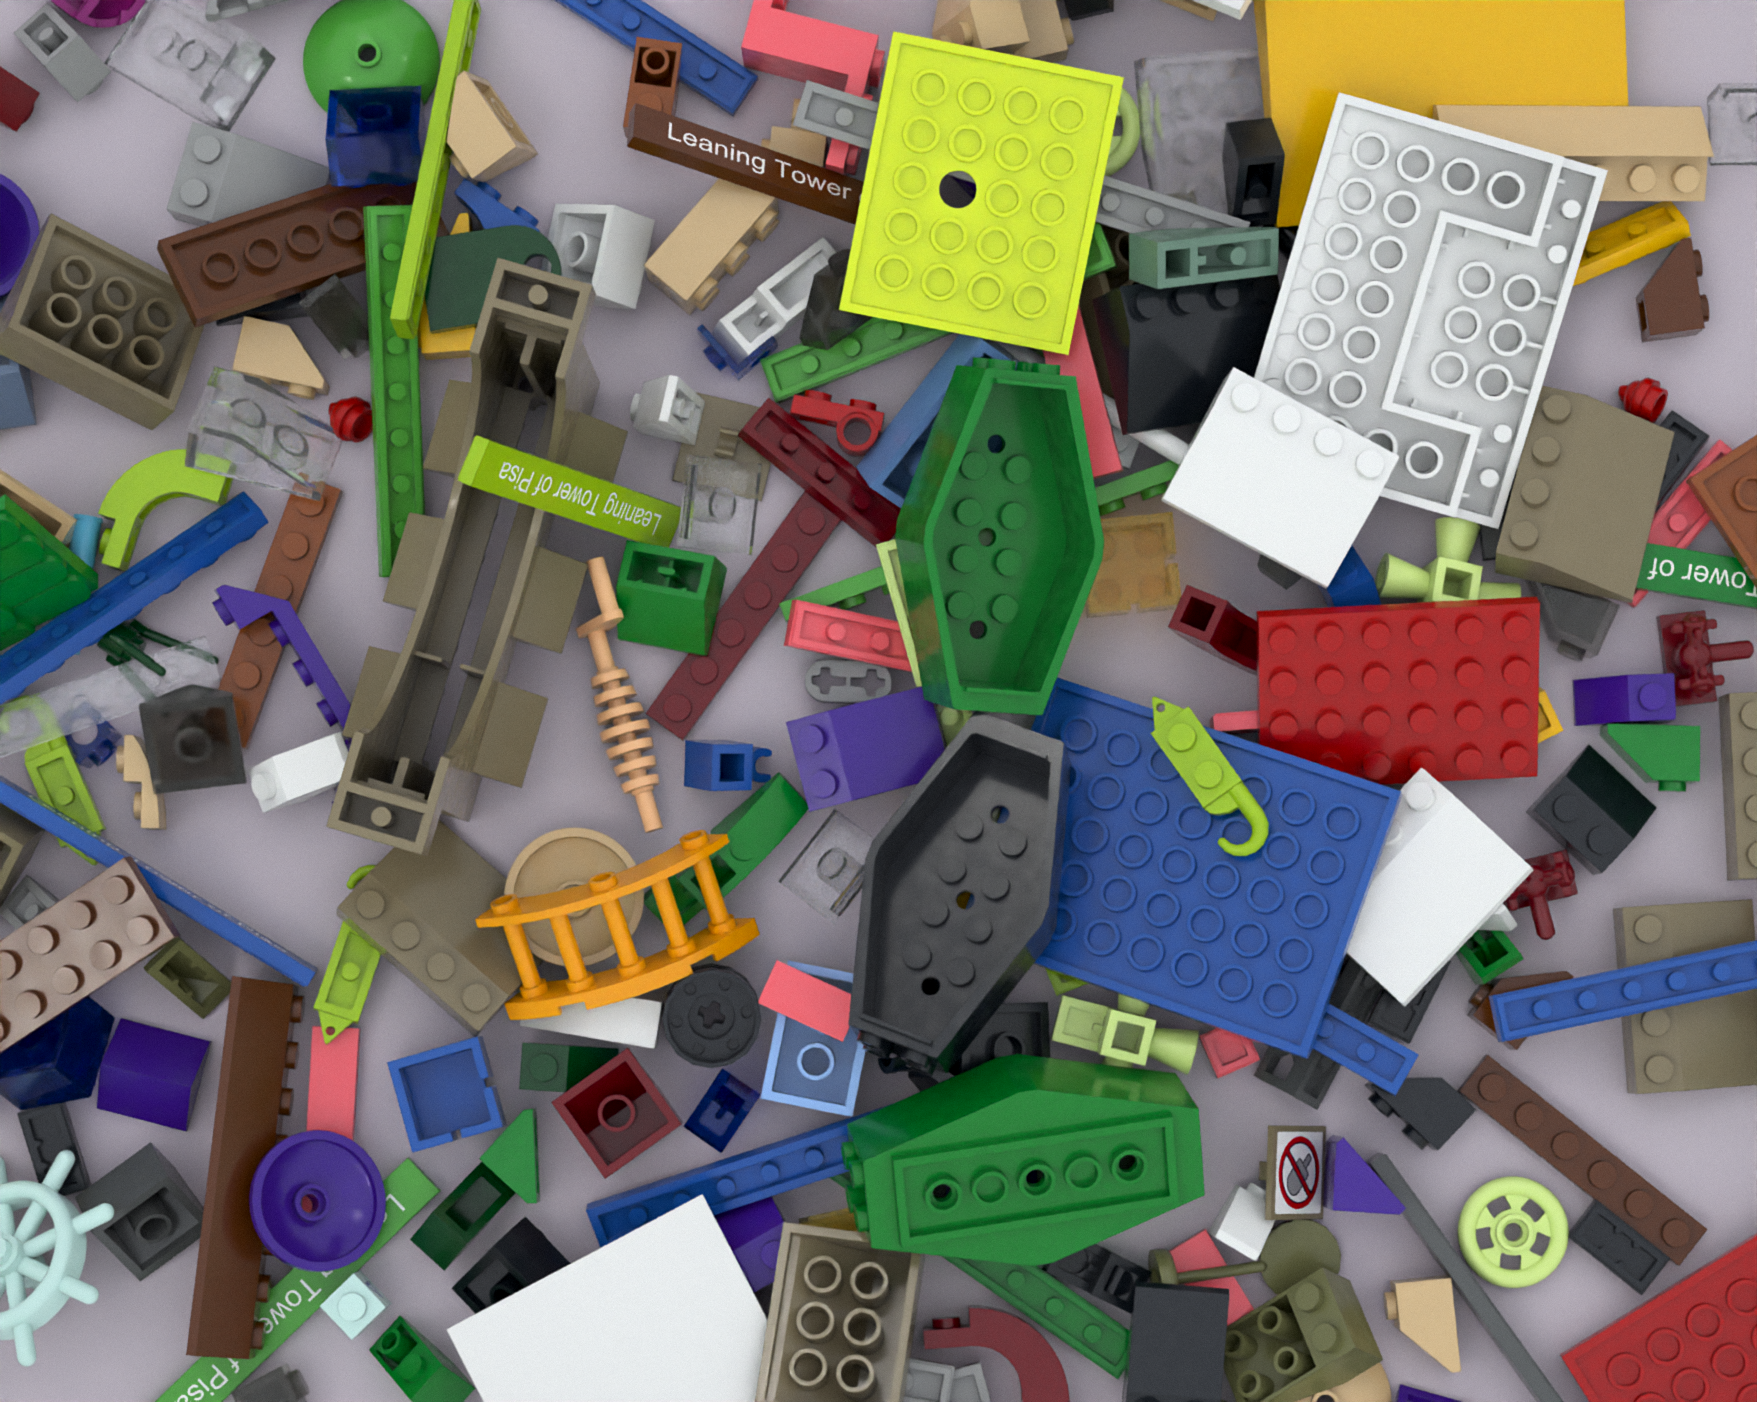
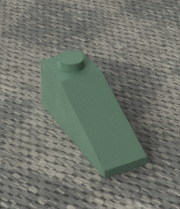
[1129,227,1279,289]

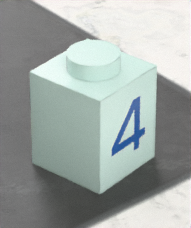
[320,1270,392,1340]

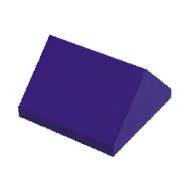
[97,1018,212,1131]
[1323,1135,1406,1215]

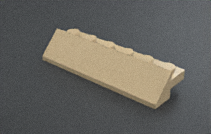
[1433,105,1714,201]

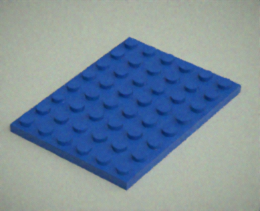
[965,677,1403,1060]

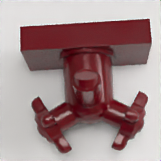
[1656,610,1754,707]
[1503,849,1578,940]

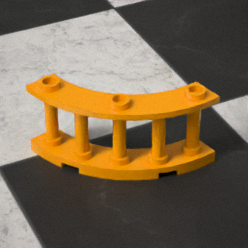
[475,830,760,1020]

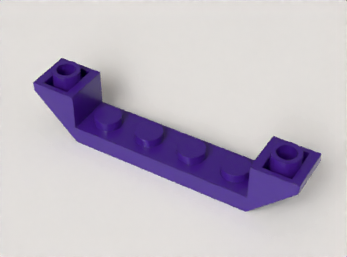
[212,585,352,804]

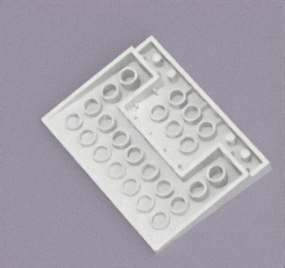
[1254,92,1608,529]
[446,1194,768,1402]

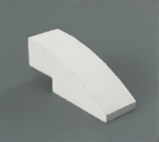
[711,237,847,367]
[520,997,664,1049]

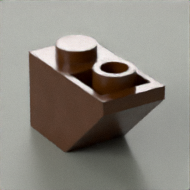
[1635,238,1709,342]

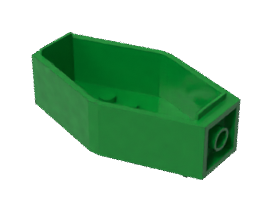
[895,357,1104,715]
[841,1054,1205,1266]

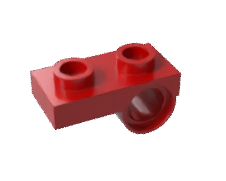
[790,390,884,457]

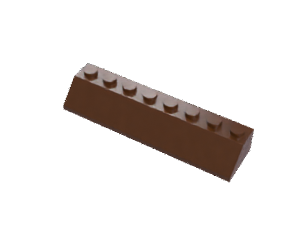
[186,976,305,1359]

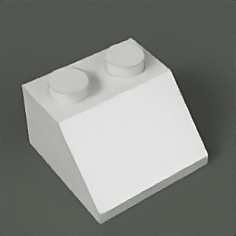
[541,204,655,309]

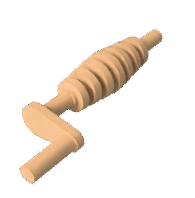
[576,556,663,833]

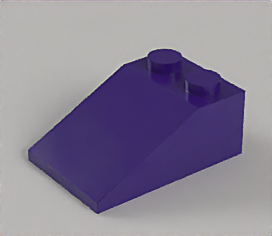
[786,686,947,812]

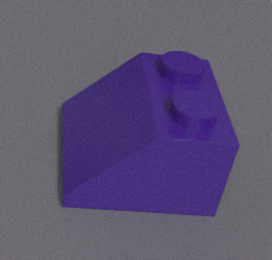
[714,1196,786,1293]

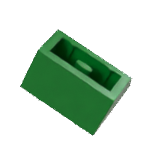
[616,540,728,657]

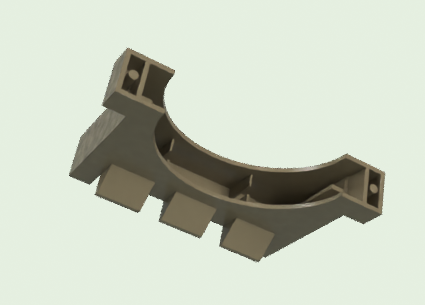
[326,258,628,857]

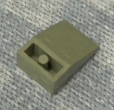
[1223,1267,1383,1402]

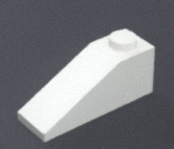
[630,375,705,445]

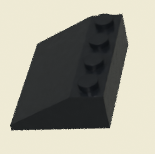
[1092,275,1280,435]

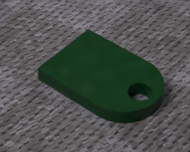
[425,225,562,334]

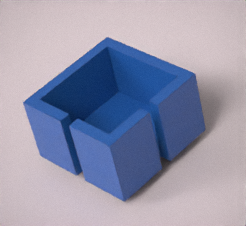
[387,1036,507,1153]

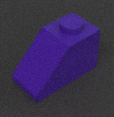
[1572,673,1676,726]

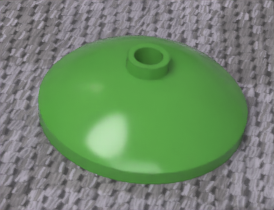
[303,0,440,130]

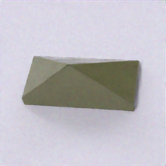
[143,937,231,1019]

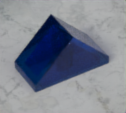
[683,1067,761,1153]

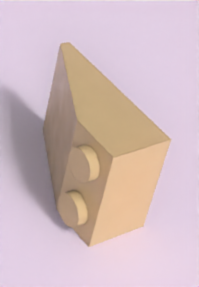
[932,0,1030,55]

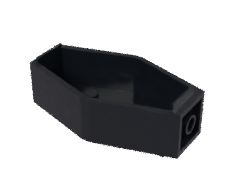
[848,711,1071,1076]

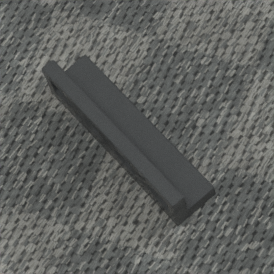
[1253,954,1382,1110]

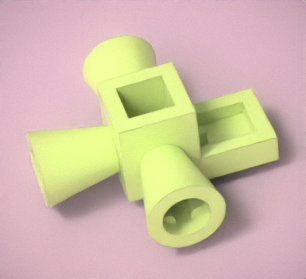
[1375,517,1521,603]
[1050,994,1199,1075]

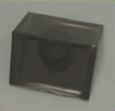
[139,684,247,794]

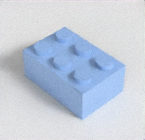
[760,960,865,1117]

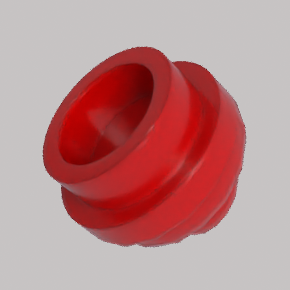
[1618,377,1668,423]
[328,396,373,443]

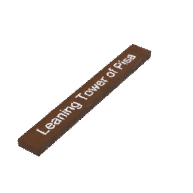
[627,103,863,225]

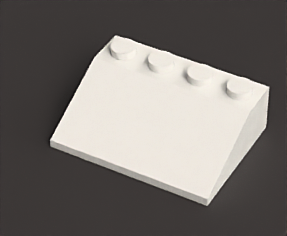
[1161,367,1400,589]
[1346,767,1533,1007]

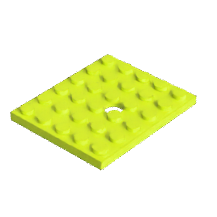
[839,31,1124,355]

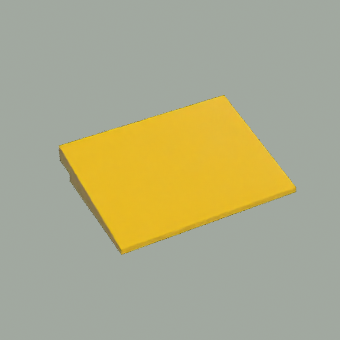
[1253,0,1628,228]

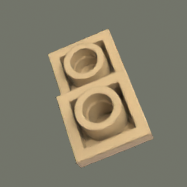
[116,735,166,830]

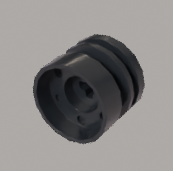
[662,963,761,1068]

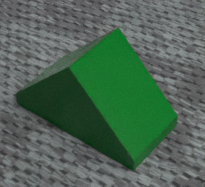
[1456,930,1524,984]
[479,1108,540,1204]

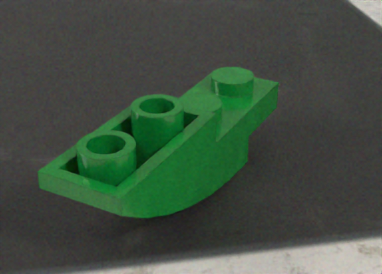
[644,772,808,925]

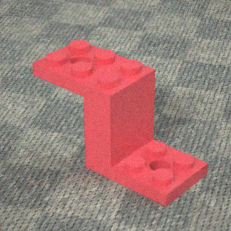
[741,0,885,176]

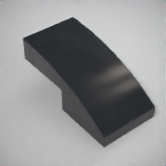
[1042,1244,1151,1314]

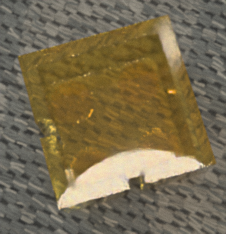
[1085,512,1181,618]

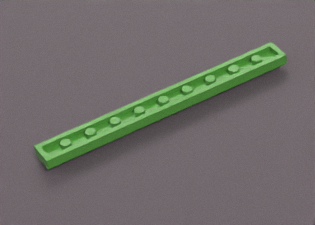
[779,460,1179,623]

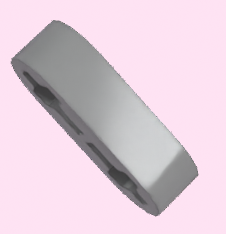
[805,660,892,704]

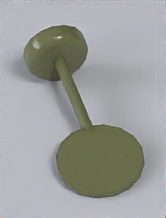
[1148,1219,1341,1295]

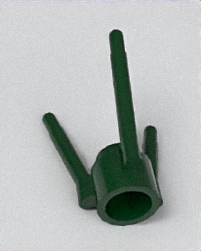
[97,619,219,717]

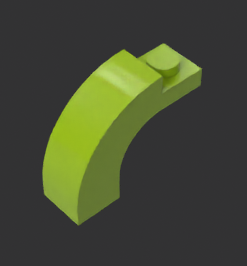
[98,449,238,572]

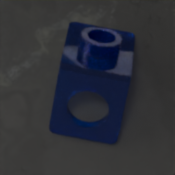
[697,324,778,381]
[59,700,122,769]

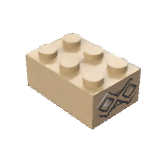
[644,178,780,315]

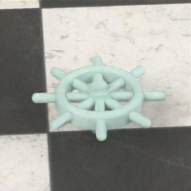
[0,1150,114,1367]

